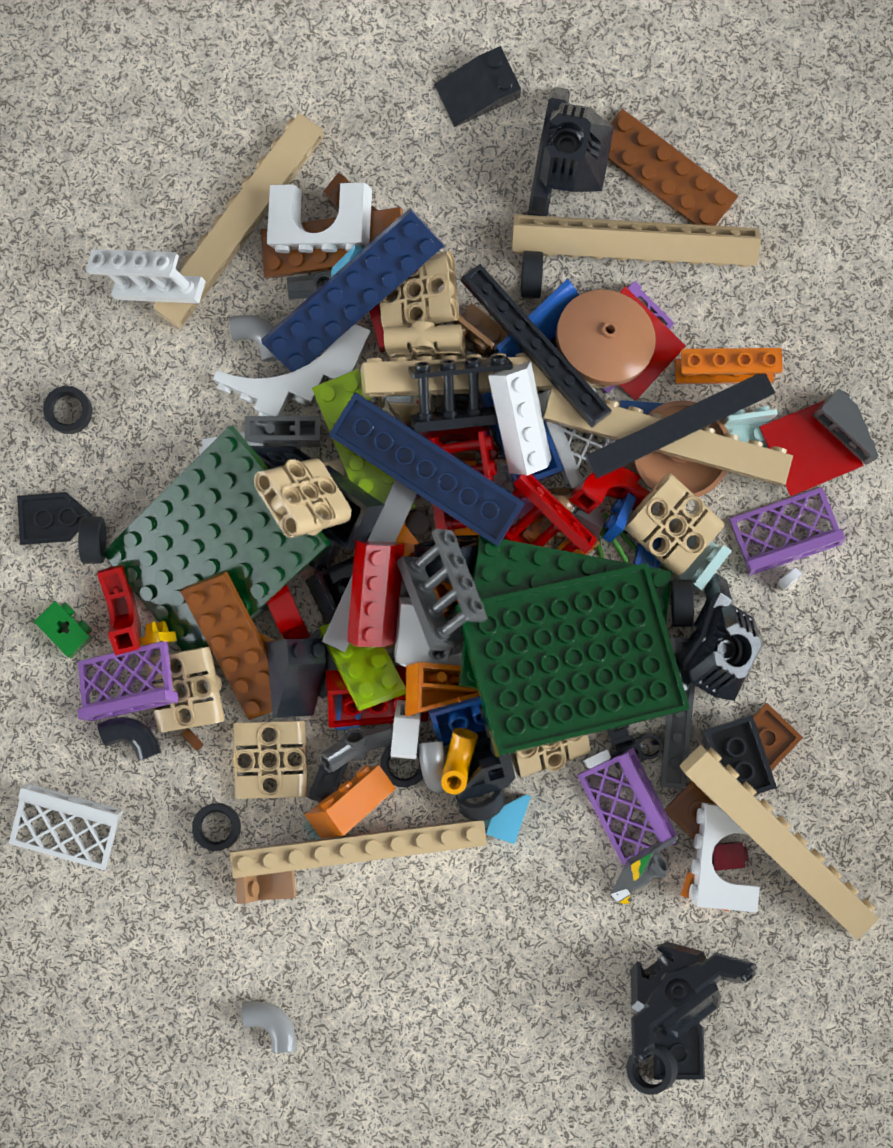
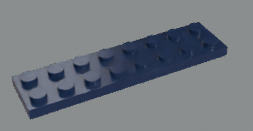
[261,208,444,372]
[328,392,526,546]

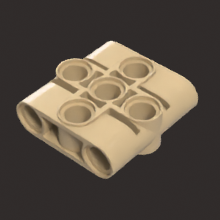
[380,250,459,330]
[384,321,467,362]
[254,458,351,538]
[624,473,725,577]
[145,646,225,733]
[233,721,308,799]
[511,735,591,778]

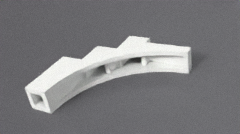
[213,324,371,416]

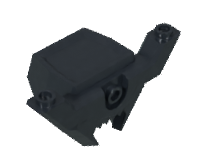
[528,87,614,216]
[676,573,764,701]
[630,941,757,1063]

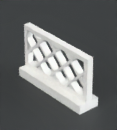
[538,388,625,489]
[9,783,123,870]

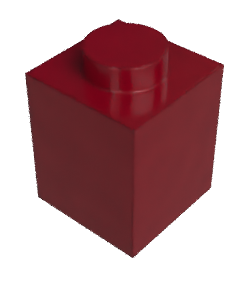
[712,841,749,871]

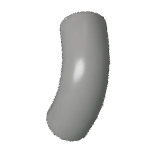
[229,315,278,362]
[418,741,446,793]
[242,1001,297,1053]

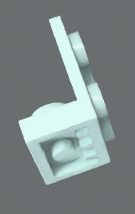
[722,406,777,447]
[660,535,732,593]

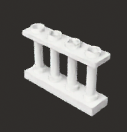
[86,250,206,304]

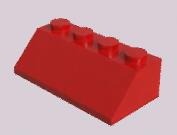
[347,540,405,647]
[325,665,428,728]

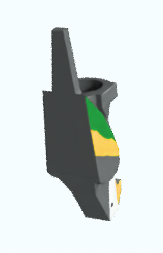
[611,835,678,904]

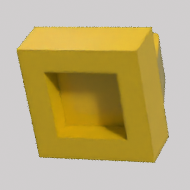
[140,621,177,646]

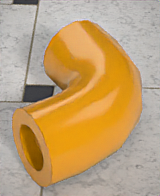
[441,728,478,794]

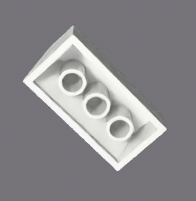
[488,361,551,475]

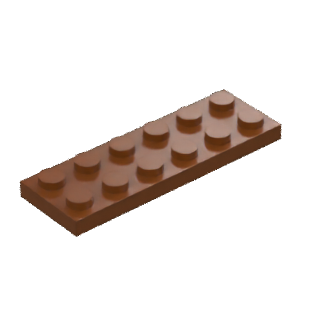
[608,108,738,226]
[261,207,403,279]
[180,571,272,720]
[664,703,803,841]

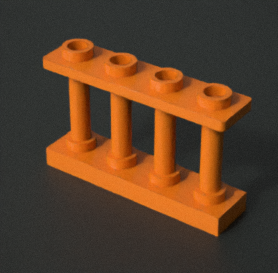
[674,348,783,384]

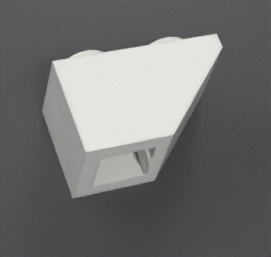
[391,700,422,759]

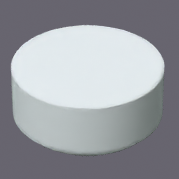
[778,568,802,590]

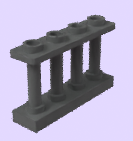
[396,529,487,651]

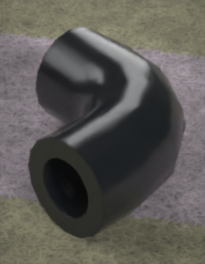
[97,717,162,761]

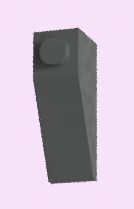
[812,388,879,465]
[245,416,320,447]

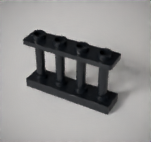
[408,355,513,433]

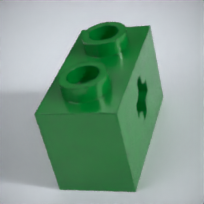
[33,601,94,658]

